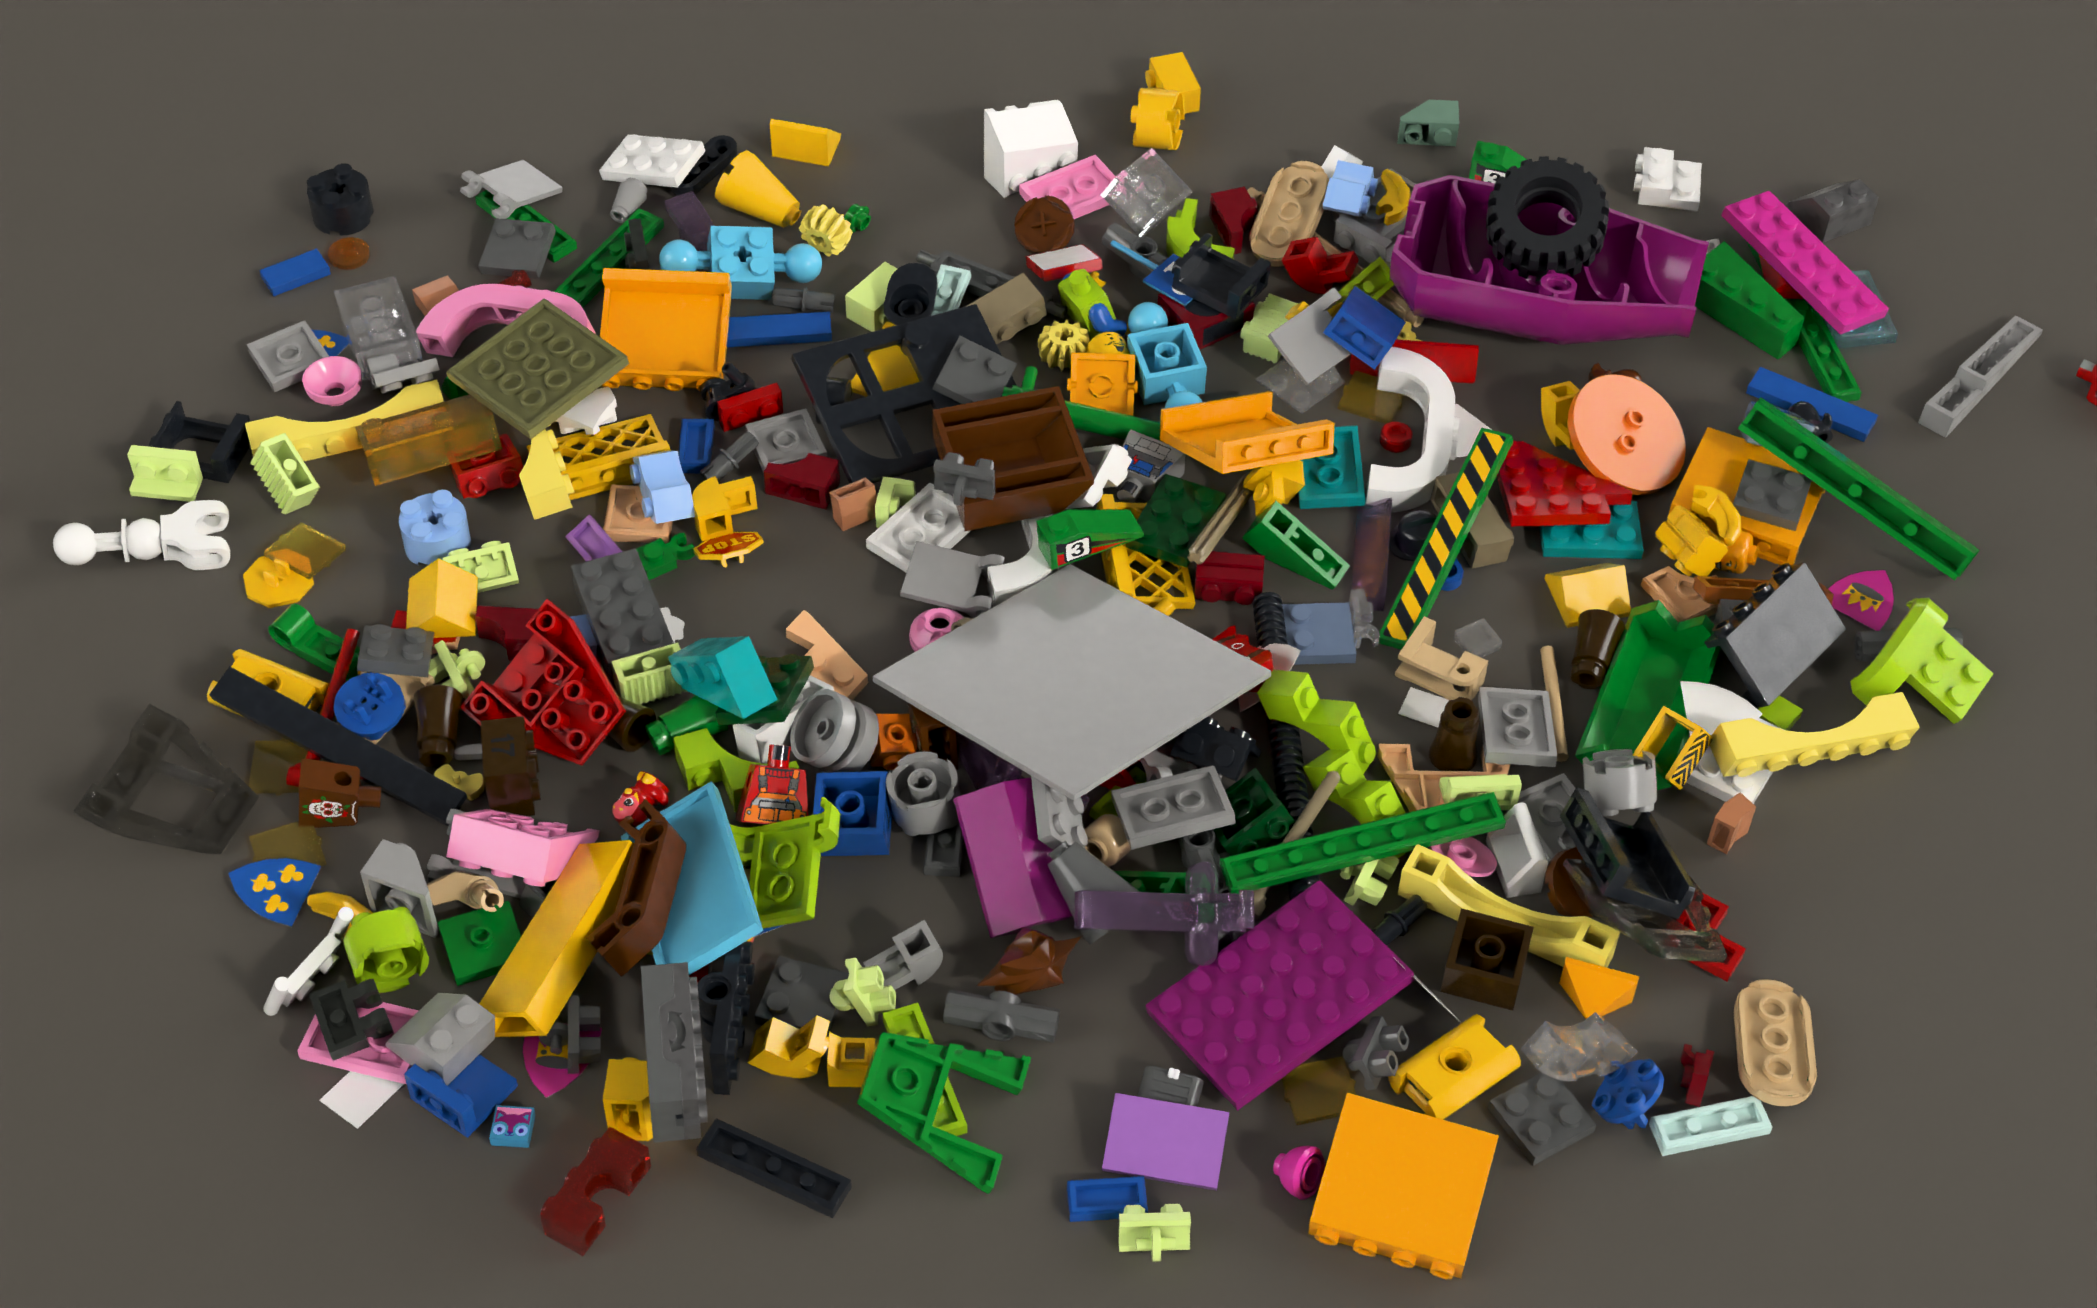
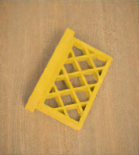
[526,414,670,500]
[1096,494,1196,609]

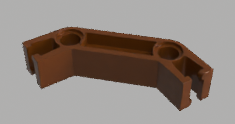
[586,799,686,977]

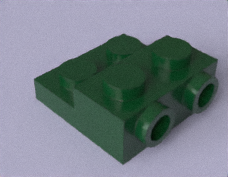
[1213,768,1295,856]

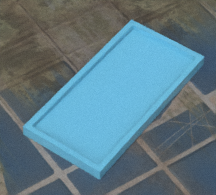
[621,781,763,975]

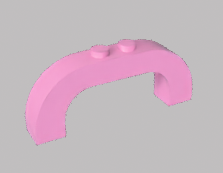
[415,284,596,357]

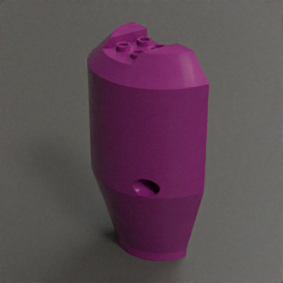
[1390,175,1709,345]

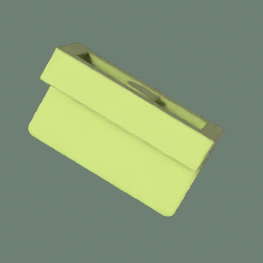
[1439,774,1522,810]

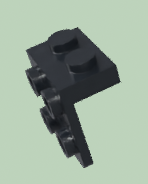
[1170,717,1262,782]

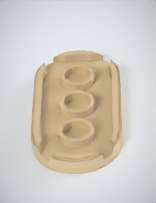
[1249,161,1329,267]
[1734,979,1817,1106]

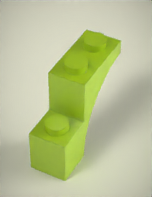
[1257,670,1377,774]
[673,728,799,812]
[1303,749,1406,858]

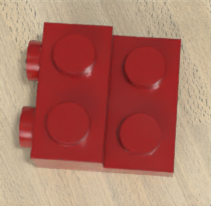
[444,433,523,499]

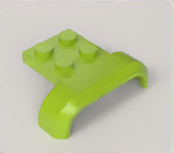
[1850,598,1994,724]
[730,797,841,929]

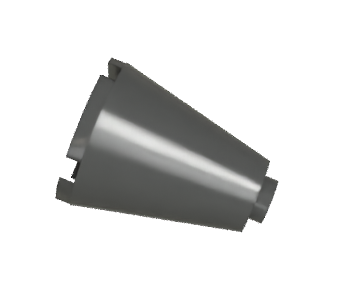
[1047,841,1145,945]

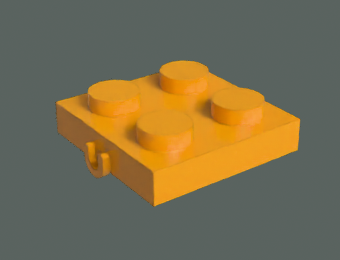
[1067,353,1138,416]

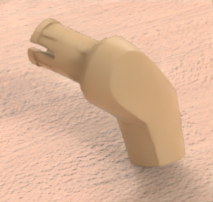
[427,871,504,912]

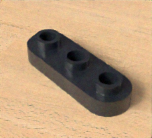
[671,135,737,197]

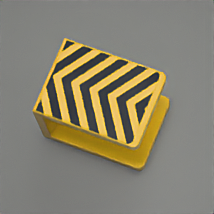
[1633,706,1713,790]

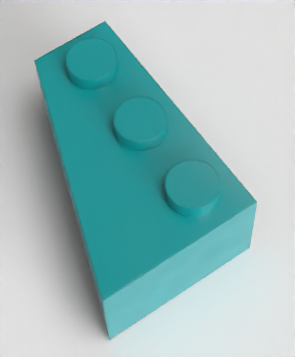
[668,636,777,719]

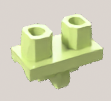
[429,640,485,699]
[1340,856,1400,906]
[829,958,896,1027]
[1118,1204,1191,1262]

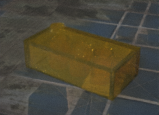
[355,394,502,486]

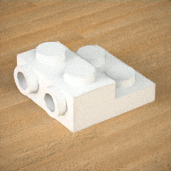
[1633,147,1702,211]
[1066,444,1132,509]

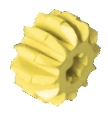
[799,204,853,257]
[1038,319,1090,372]

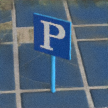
[1110,240,1193,306]

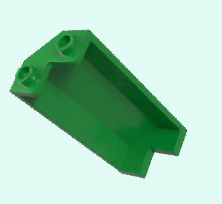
[1575,600,1721,790]

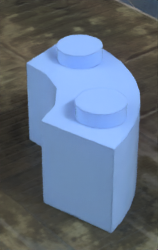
[1323,160,1378,217]
[630,450,695,524]

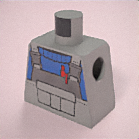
[1115,430,1186,503]

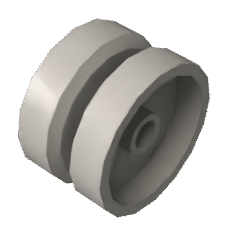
[790,689,879,773]

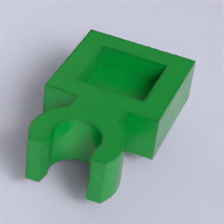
[636,533,695,580]

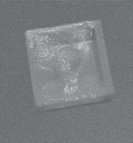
[1101,148,1193,237]

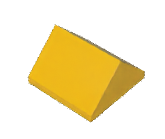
[770,119,841,166]
[406,558,478,638]
[1544,563,1631,628]

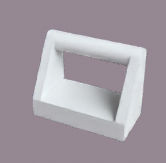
[1486,802,1548,898]

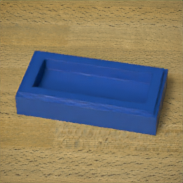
[259,248,331,296]
[678,419,715,474]
[1066,1176,1148,1222]

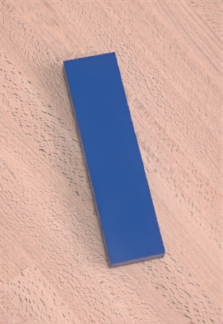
[727,311,832,347]
[1746,367,1878,442]

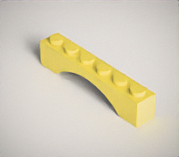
[245,379,450,472]
[519,424,575,520]
[1709,692,1920,777]
[1398,844,1620,968]

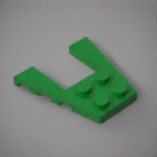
[857,1032,1031,1194]

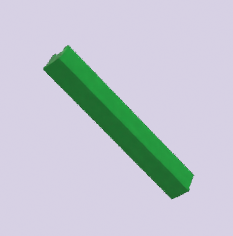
[1738,398,1980,581]

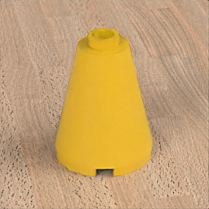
[714,150,801,228]

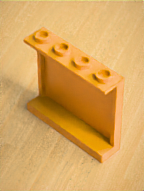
[600,268,732,392]
[1160,391,1335,474]
[1667,427,1826,566]
[1308,1093,1499,1279]

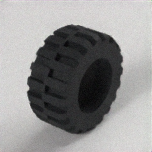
[1486,156,1609,281]

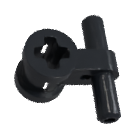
[700,362,757,421]

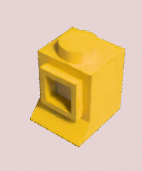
[827,1032,875,1087]

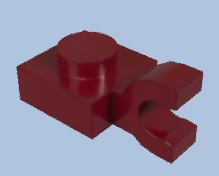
[1680,1044,1714,1107]

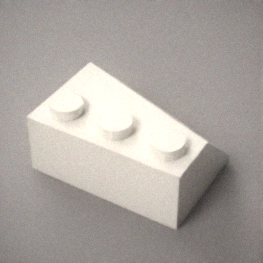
[984,100,1078,198]

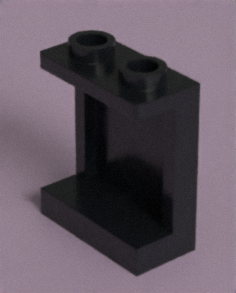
[1172,233,1271,319]

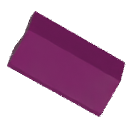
[953,777,1072,939]

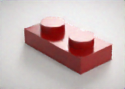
[717,383,783,432]

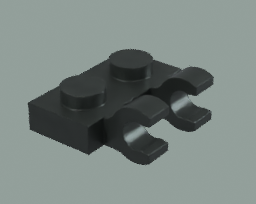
[624,218,649,270]
[309,979,393,1061]

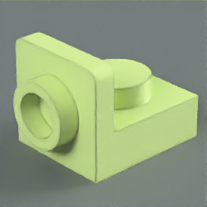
[875,477,916,528]

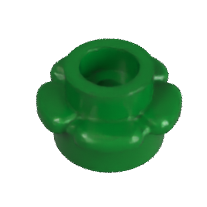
[844,204,871,233]

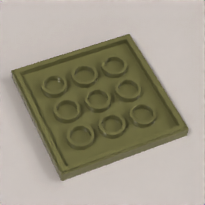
[446,298,629,439]

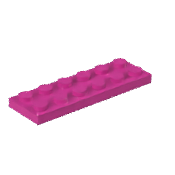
[1721,191,1889,335]

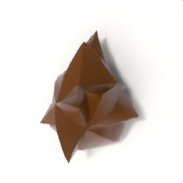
[976,928,1082,995]

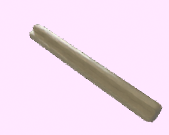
[1187,472,1254,564]

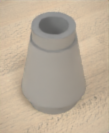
[610,178,648,223]

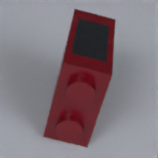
[1158,293,1255,350]

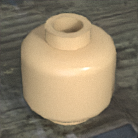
[1084,814,1131,867]

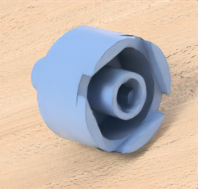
[399,489,471,565]

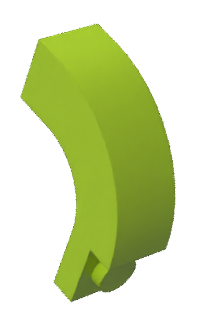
[1166,198,1235,259]

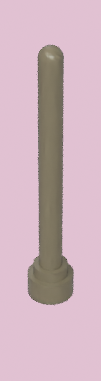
[1234,771,1340,919]

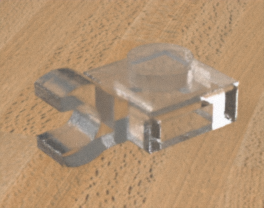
[1349,589,1380,648]

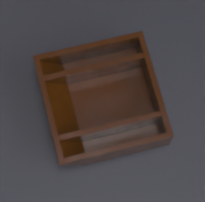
[932,386,1094,531]

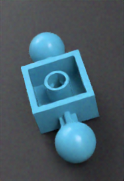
[659,226,822,300]
[1127,302,1207,409]

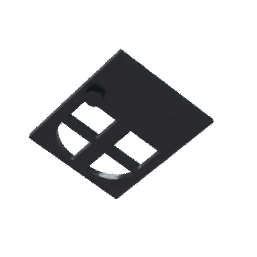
[791,304,1017,484]

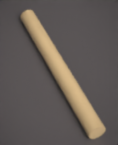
[1540,646,1568,762]

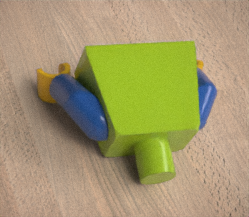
[1058,269,1131,341]

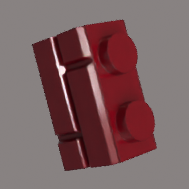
[1194,551,1265,605]

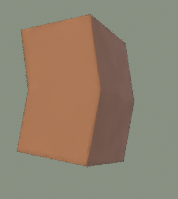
[412,275,459,316]
[829,477,877,531]
[1707,792,1756,854]

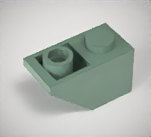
[1397,99,1459,147]

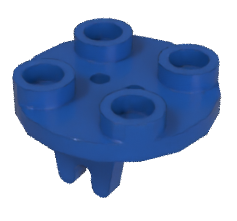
[333,672,406,740]
[1592,1059,1664,1129]

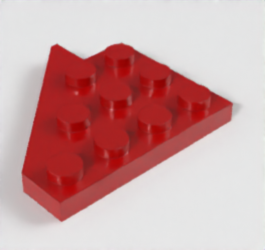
[1497,440,1632,527]

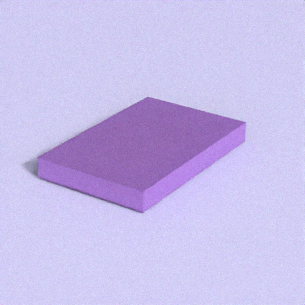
[1102,1093,1229,1191]

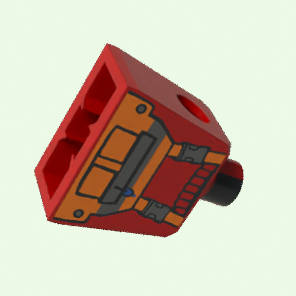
[735,744,808,824]

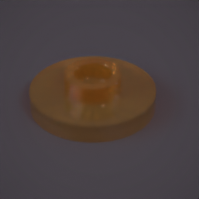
[328,237,370,270]

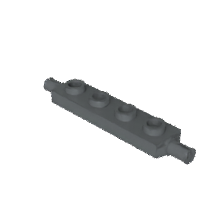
[916,249,1068,319]

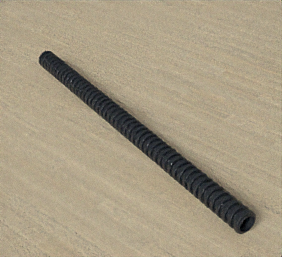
[1252,592,1320,901]

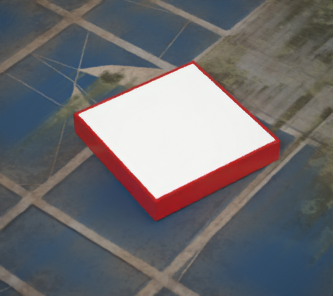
[1025,244,1103,282]

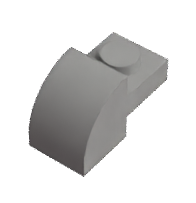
[863,920,943,990]

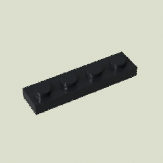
[696,1118,852,1218]

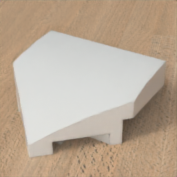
[555,386,617,435]

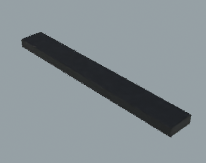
[209,666,467,826]

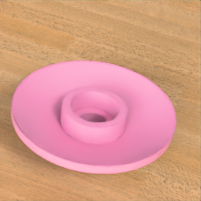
[1428,837,1497,877]

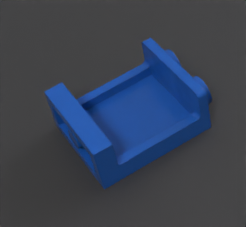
[1323,286,1406,370]

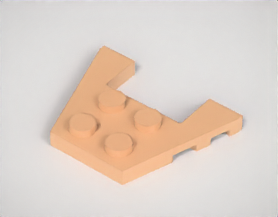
[786,610,868,700]
[1377,744,1511,812]

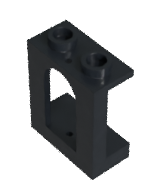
[149,401,250,483]

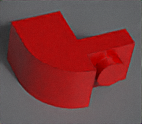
[1282,237,1359,294]

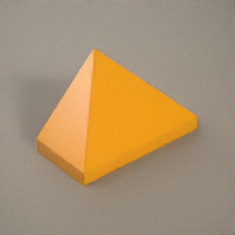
[1559,957,1639,1023]

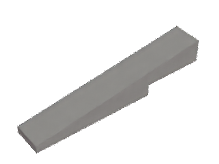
[1918,315,2043,438]

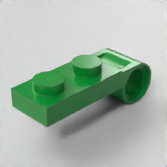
[268,603,360,682]

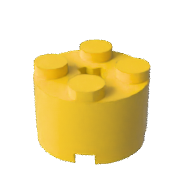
[1131,88,1185,150]

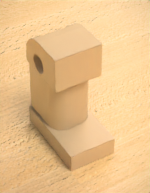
[1395,616,1488,700]

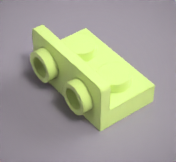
[127,445,203,502]
[443,541,519,593]

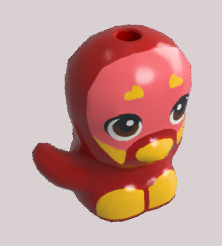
[612,771,669,827]

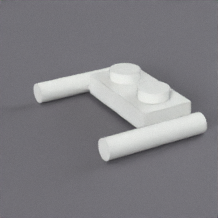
[263,907,354,1016]

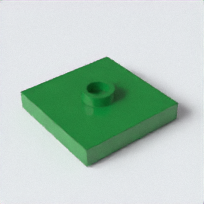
[437,900,521,986]

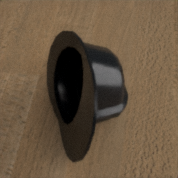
[884,263,938,325]
[1387,510,1437,561]

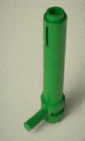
[1002,366,1160,441]

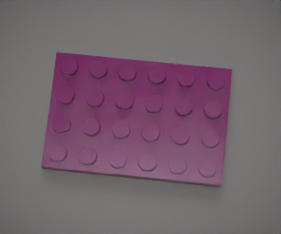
[1145,880,1415,1111]

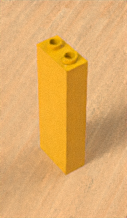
[479,840,634,1037]

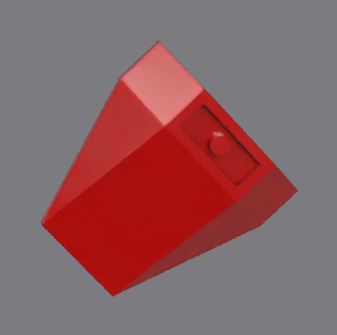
[460,599,626,766]

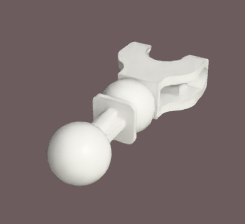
[53,500,230,570]

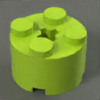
[344,907,429,993]

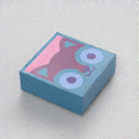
[489,1105,536,1148]

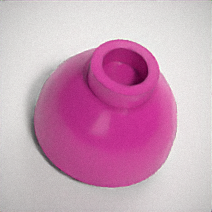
[1273,1145,1325,1200]

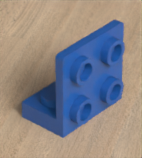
[404,1054,518,1138]

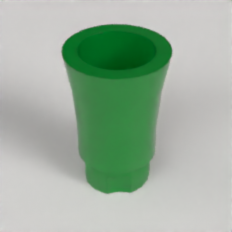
[645,695,728,755]

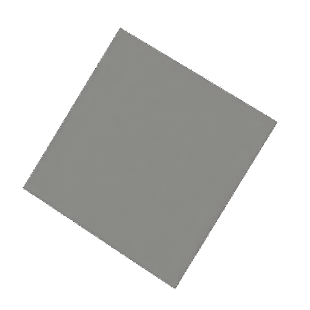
[873,564,1271,801]

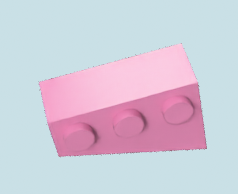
[446,809,600,887]

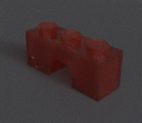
[540,1127,651,1256]

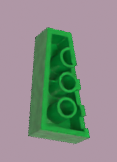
[1695,241,1804,360]

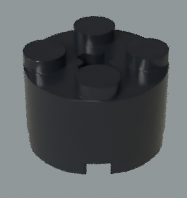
[307,163,374,236]

